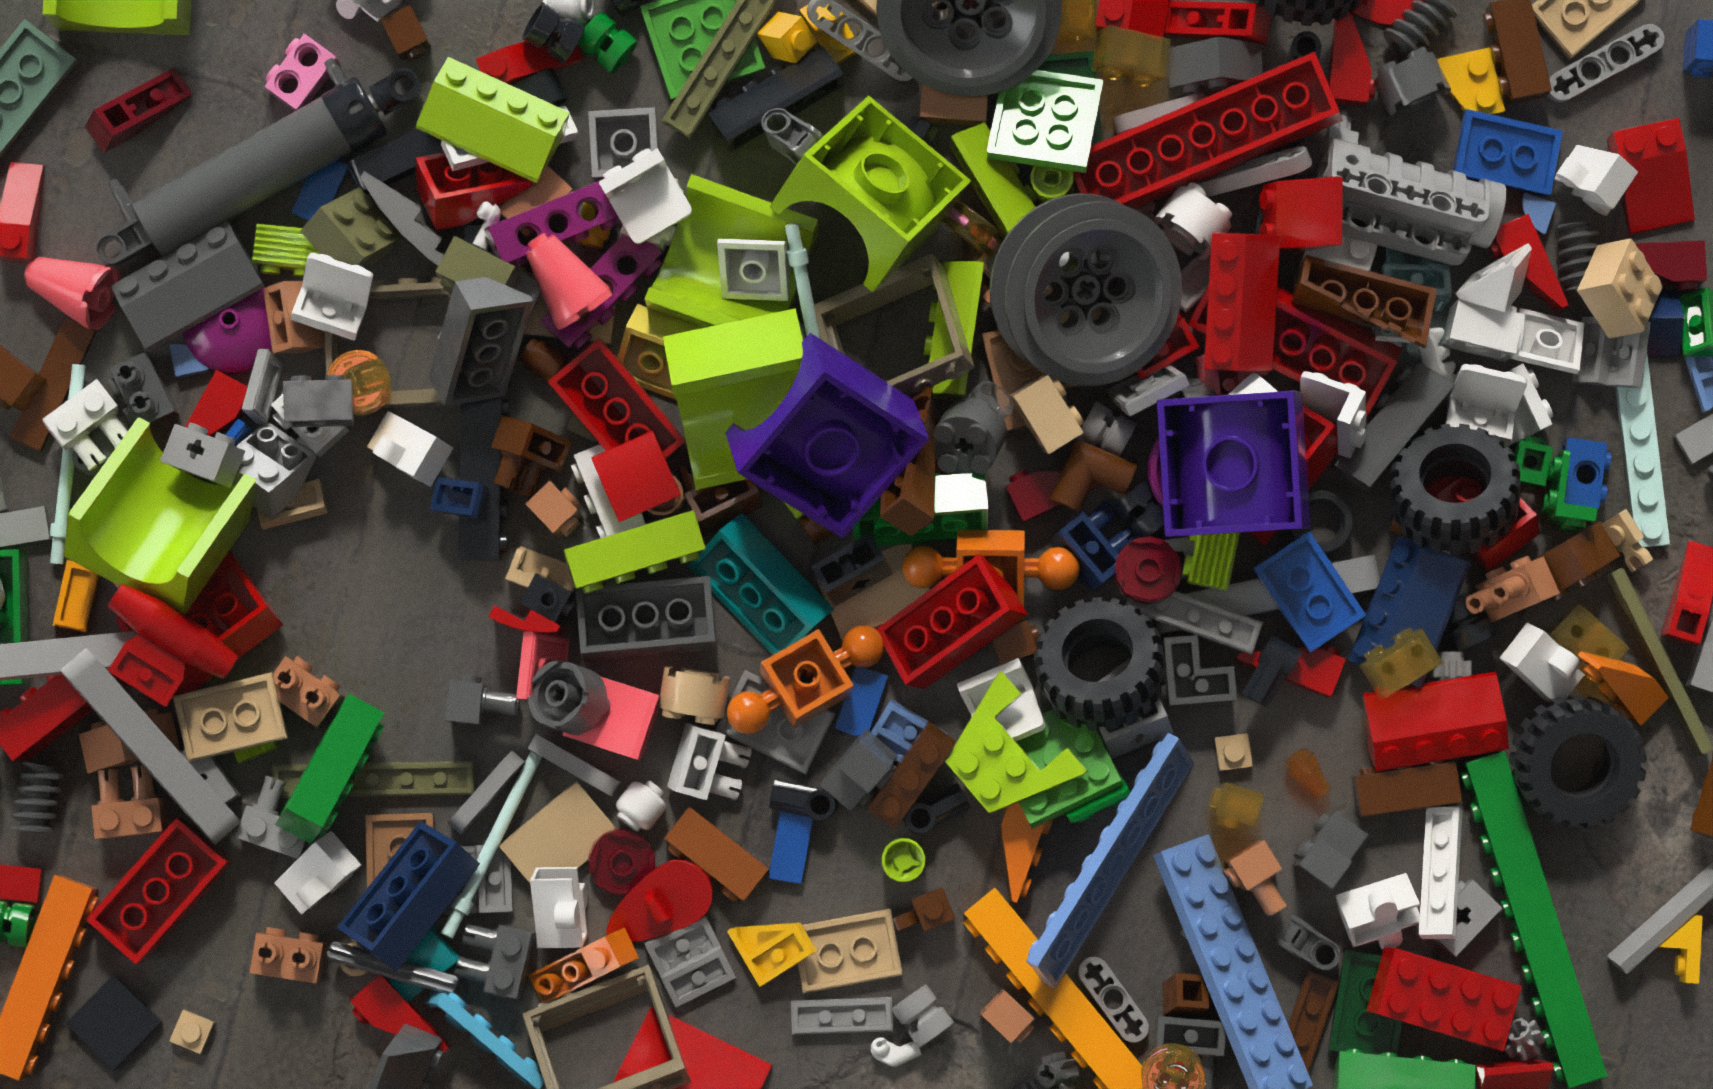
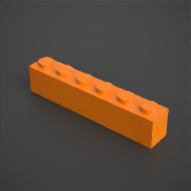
[0,875,100,1080]

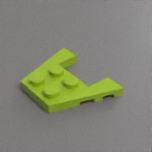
[945,671,1088,814]

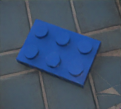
[1453,109,1563,197]
[1253,531,1366,653]

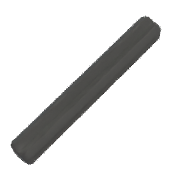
[327,941,458,995]

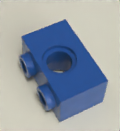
[1561,438,1611,510]

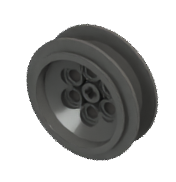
[876,0,1063,96]
[989,194,1182,386]

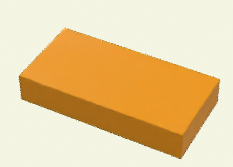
[53,560,100,633]

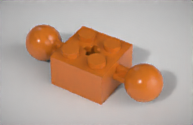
[902,530,1080,607]
[727,625,885,734]

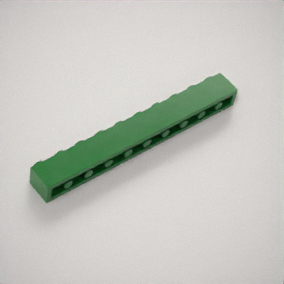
[1459,751,1608,1088]

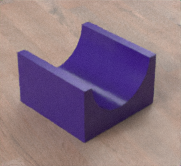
[725,333,929,538]
[1157,390,1311,537]

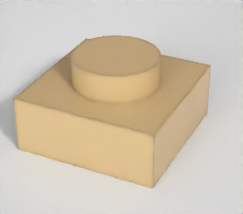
[1214,733,1253,771]
[170,1009,216,1054]

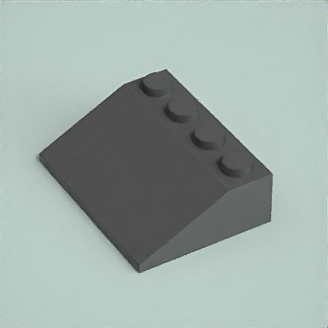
[369,1023,443,1089]

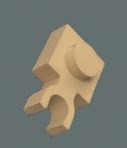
[1602,509,1653,572]

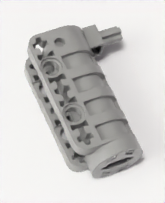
[1314,110,1506,265]

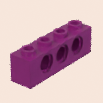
[484,180,620,267]
[540,235,663,352]

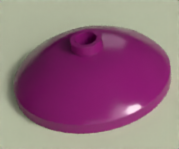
[183,287,273,374]

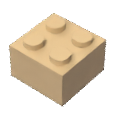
[1577,238,1663,339]
[1009,375,1084,454]

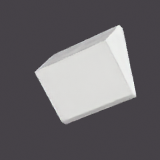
[717,239,791,301]
[1456,243,1532,312]
[1510,308,1585,374]

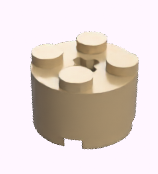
[658,666,731,725]

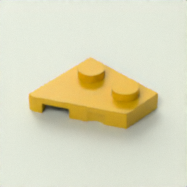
[1437,47,1505,115]
[727,922,817,987]

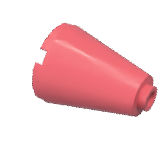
[526,233,612,330]
[24,257,122,330]

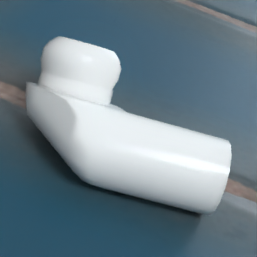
[472,201,501,252]
[871,1037,922,1067]

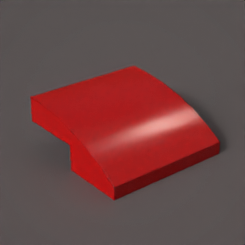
[591,430,681,522]
[488,605,565,636]

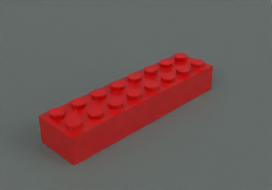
[1073,52,1343,209]

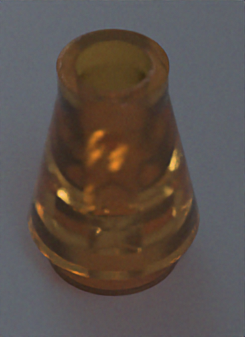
[1284,747,1331,799]

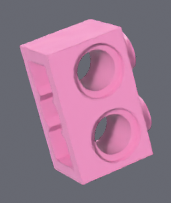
[264,34,340,111]

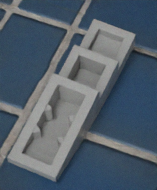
[360,171,445,266]

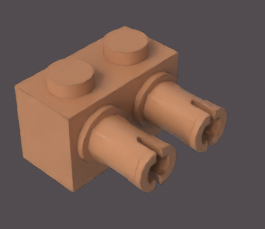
[1466,556,1560,623]
[273,656,344,729]
[91,766,168,840]
[1223,840,1287,916]
[250,927,327,984]

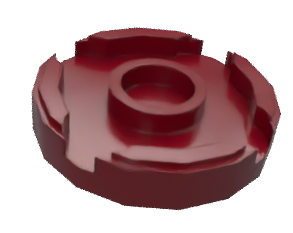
[1114,536,1183,604]
[588,828,655,896]

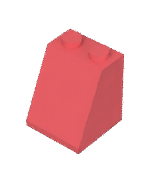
[563,677,660,761]

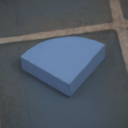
[1521,193,1556,236]
[169,344,210,379]

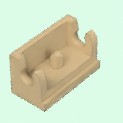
[505,546,576,600]

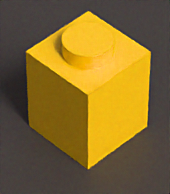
[756,12,817,63]

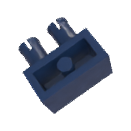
[1048,500,1138,591]

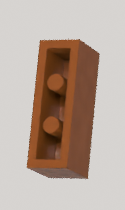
[664,807,769,902]

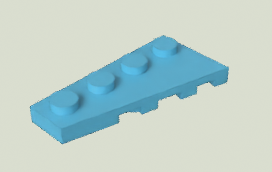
[423,992,545,1089]

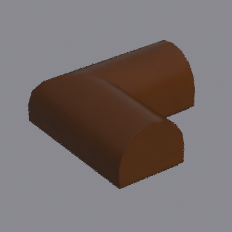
[1049,438,1138,513]

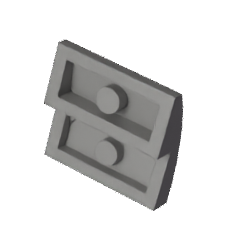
[1572,317,1651,388]
[441,845,513,915]
[644,914,736,1008]

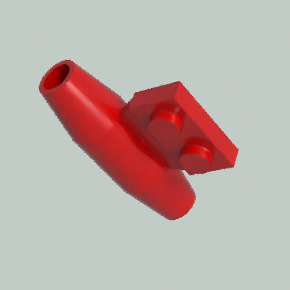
[107,584,238,707]

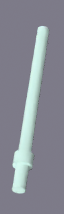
[785,223,821,339]
[50,364,86,564]
[441,751,542,939]

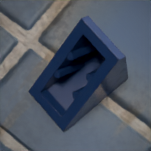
[1647,289,1685,357]
[430,477,489,521]

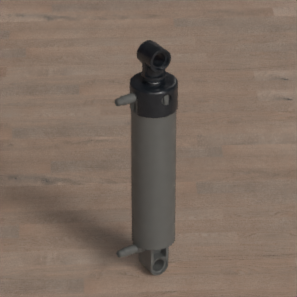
[96,58,422,265]

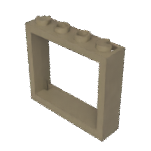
[814,253,975,396]
[324,277,461,409]
[522,964,692,1089]

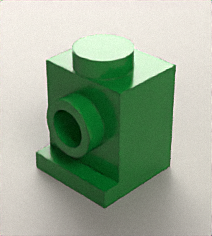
[1514,436,1553,489]

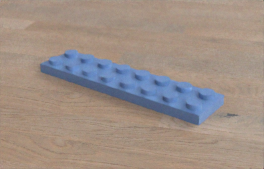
[1026,733,1194,989]
[1153,834,1313,1089]

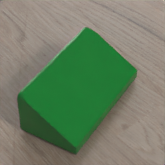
[1679,287,1713,357]

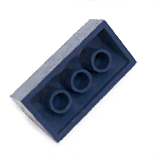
[1348,536,1471,688]
[337,821,480,972]

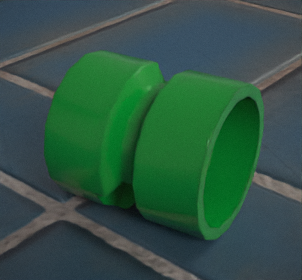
[577,11,639,74]
[0,901,36,948]

